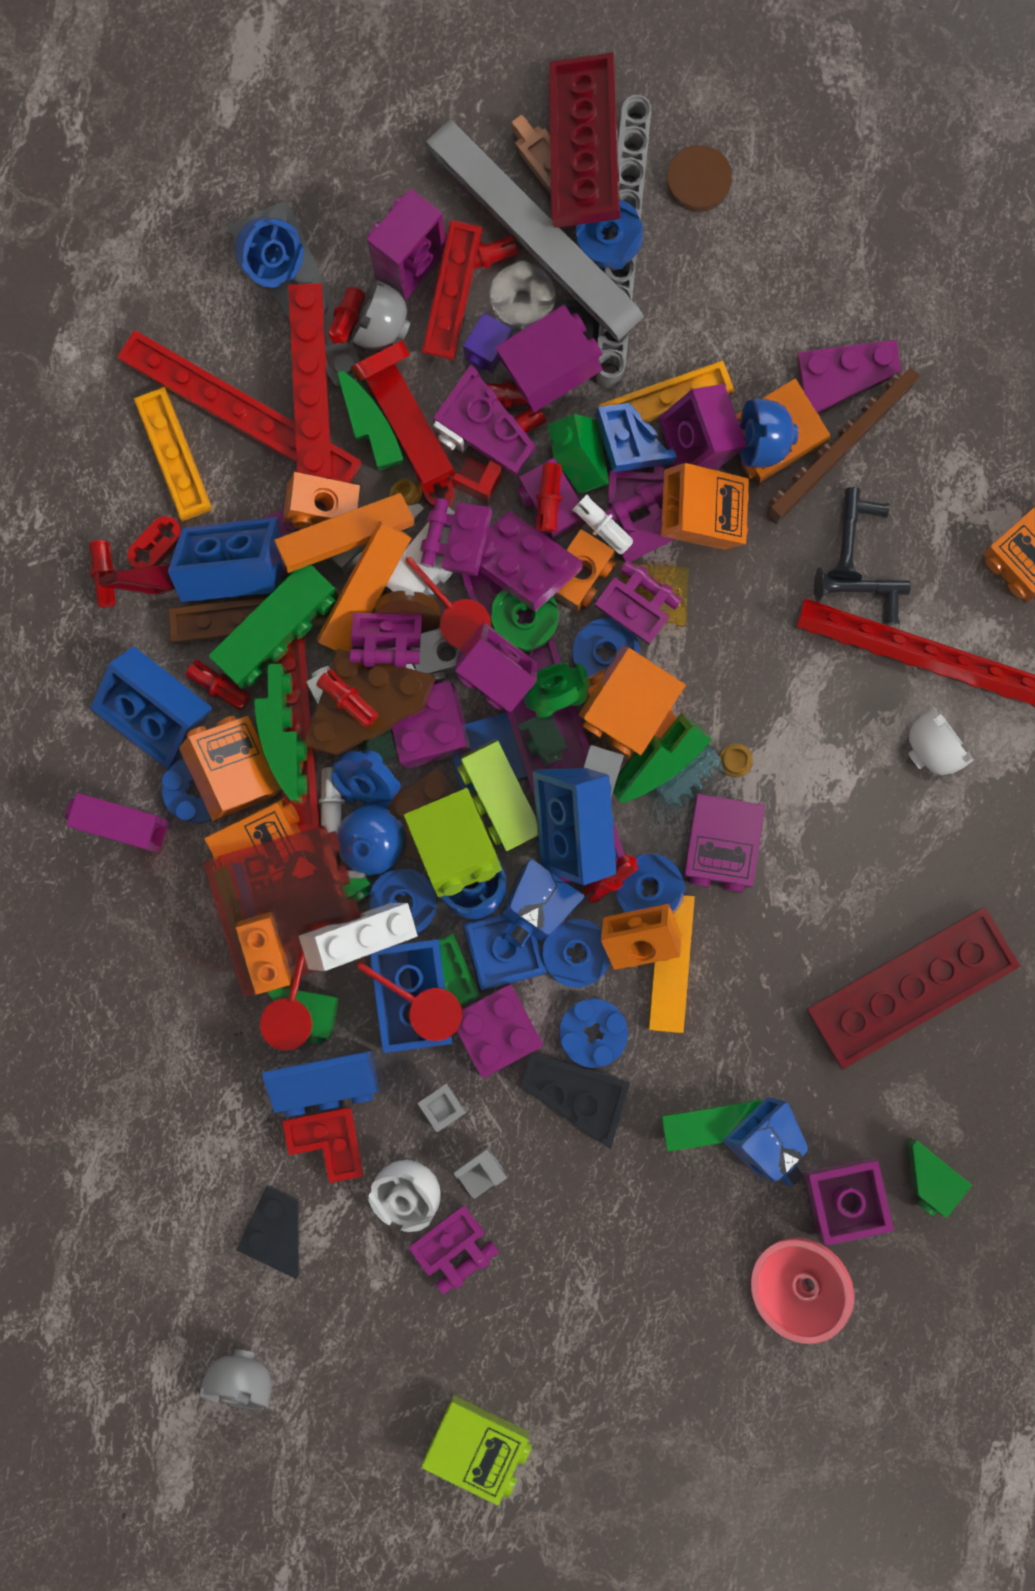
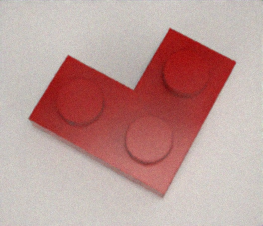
[282,1107,364,1183]

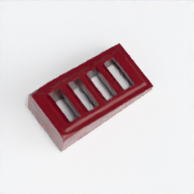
[99,564,175,596]

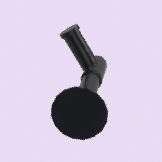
[827,487,890,580]
[814,567,911,625]

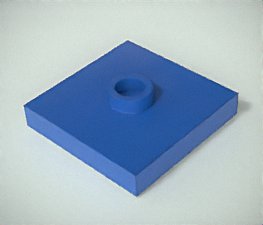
[453,713,527,793]
[462,914,547,991]

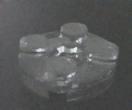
[490,261,556,330]

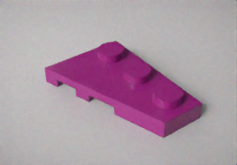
[797,339,902,414]
[433,364,536,477]

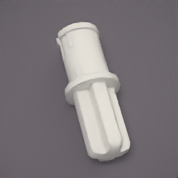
[572,494,633,554]
[318,767,345,835]

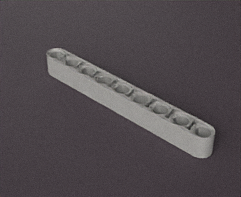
[595,95,651,388]
[425,119,644,341]

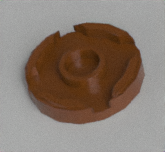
[667,145,732,212]
[373,590,441,634]

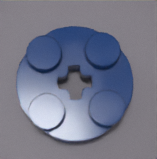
[576,200,644,270]
[572,618,640,677]
[331,750,401,808]
[162,758,212,824]
[616,854,686,914]
[369,868,438,934]
[542,919,610,988]
[559,999,628,1068]

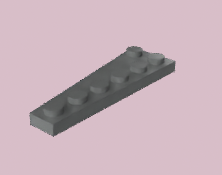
[228,200,360,391]

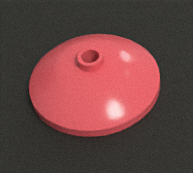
[751,1238,854,1344]

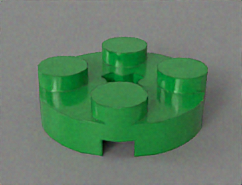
[491,589,559,652]
[523,662,590,718]

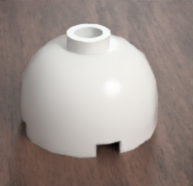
[908,706,974,775]
[369,1160,440,1232]

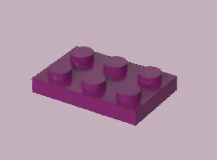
[479,511,583,612]

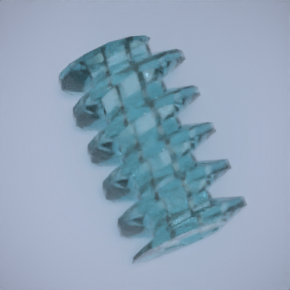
[653,744,724,808]

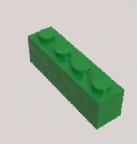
[208,565,338,690]

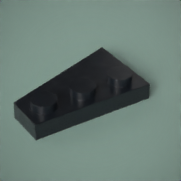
[521,1052,630,1149]

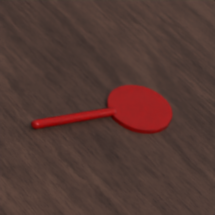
[406,557,491,649]
[260,946,312,1051]
[357,963,462,1041]

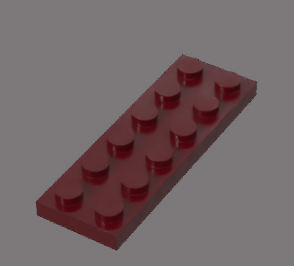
[549,52,621,228]
[806,907,1021,1069]

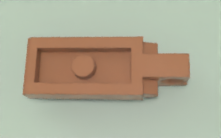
[511,115,551,195]

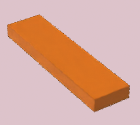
[274,493,414,573]
[316,521,412,652]

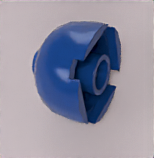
[234,216,304,288]
[740,398,798,468]
[336,805,407,875]
[441,859,507,919]

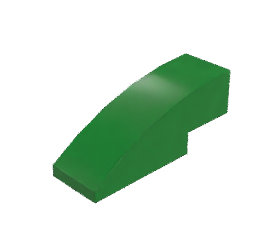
[337,371,404,471]
[613,713,713,804]
[660,1099,762,1152]

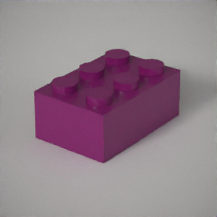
[367,188,445,302]

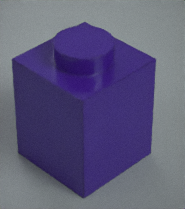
[463,313,513,373]

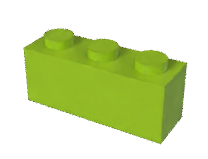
[457,739,538,851]

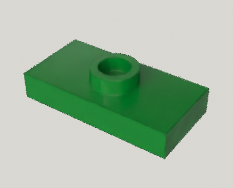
[439,934,481,1005]

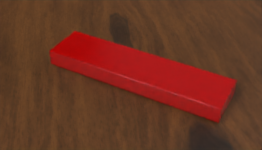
[422,220,483,361]
[365,363,455,489]

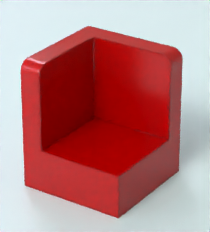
[451,457,503,504]

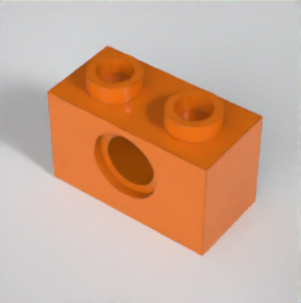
[283,472,360,529]
[553,529,616,613]
[601,904,682,970]
[236,912,292,995]

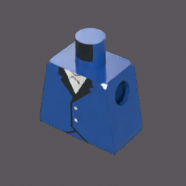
[502,859,584,948]
[723,1097,808,1186]

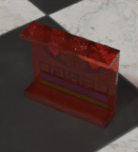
[203,825,366,997]

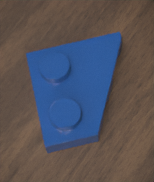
[595,403,677,472]

